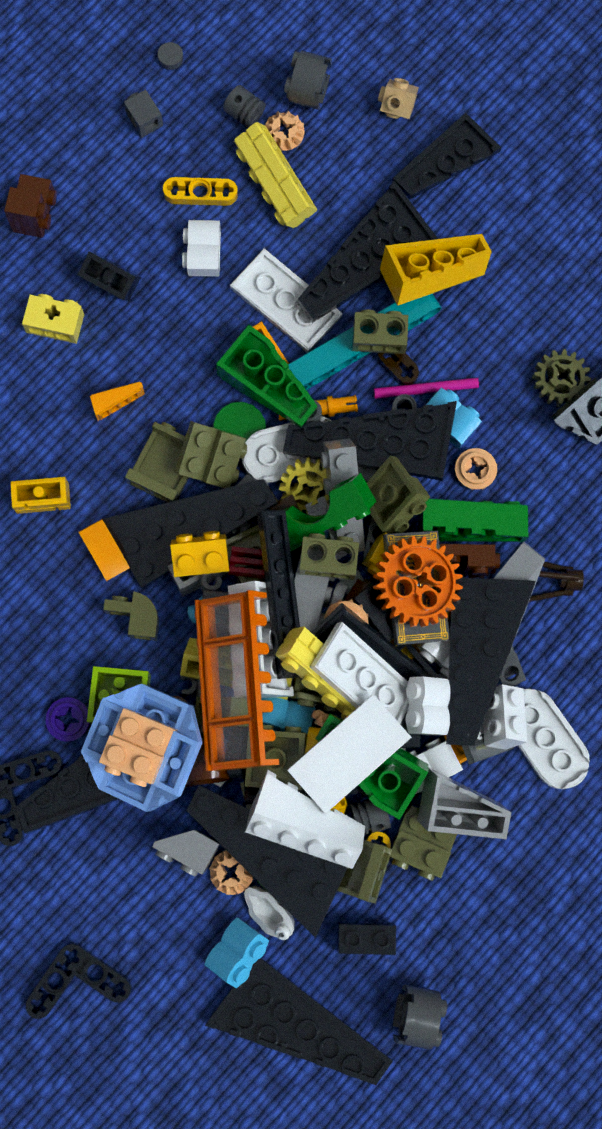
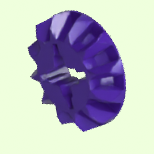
[46,697,90,741]

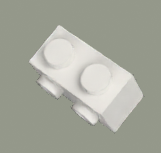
[483,684,527,750]

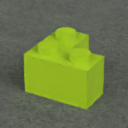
[87,666,151,724]

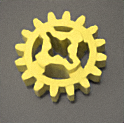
[279,457,329,515]

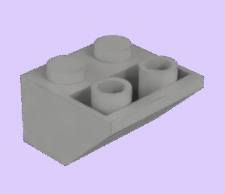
[152,830,220,877]

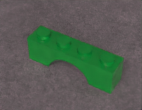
[284,472,377,551]

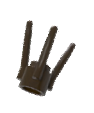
[529,561,584,602]

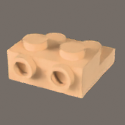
[99,708,178,787]

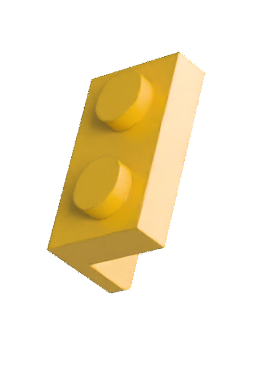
[170,531,229,577]

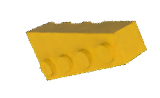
[380,234,492,306]

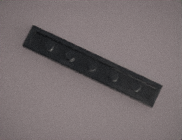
[257,510,300,679]

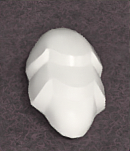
[244,886,295,940]

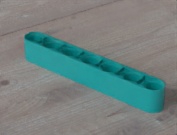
[288,294,441,390]

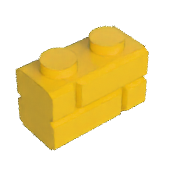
[11,477,71,514]

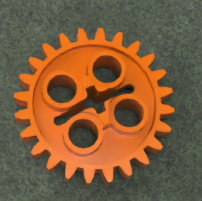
[373,536,463,627]

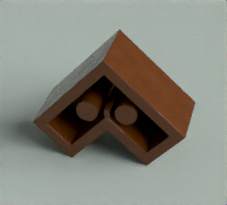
[4,174,57,238]

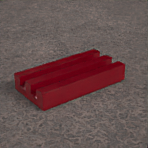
[228,546,265,579]

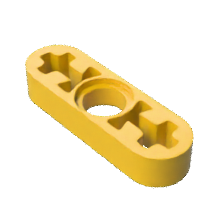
[163,177,238,206]

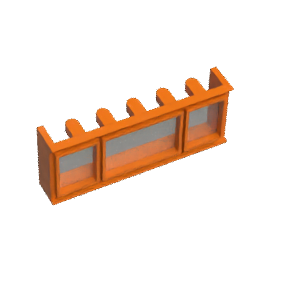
[195,590,279,771]

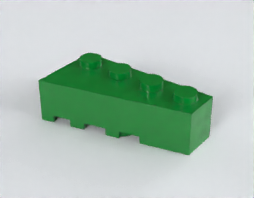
[418,499,528,542]

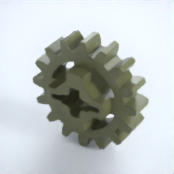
[532,349,591,407]

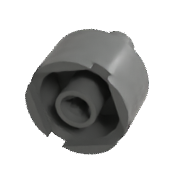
[284,50,332,110]
[393,985,447,1050]

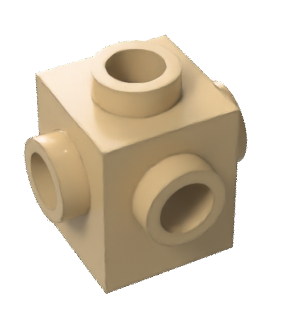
[378,78,419,119]

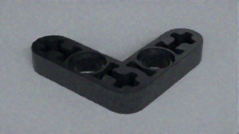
[0,751,63,846]
[26,943,132,1019]

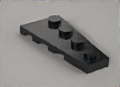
[392,113,502,199]

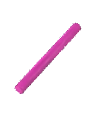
[374,378,479,399]

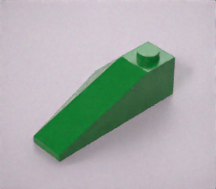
[216,325,317,427]
[315,714,428,820]

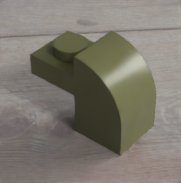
[103,591,159,641]

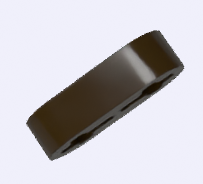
[377,353,419,385]

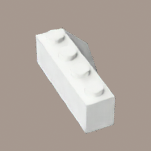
[228,581,295,698]
[245,770,365,869]

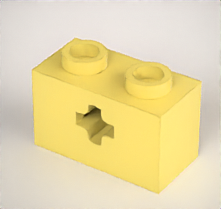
[22,294,84,344]

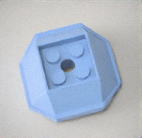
[81,684,203,812]

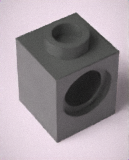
[124,89,163,138]

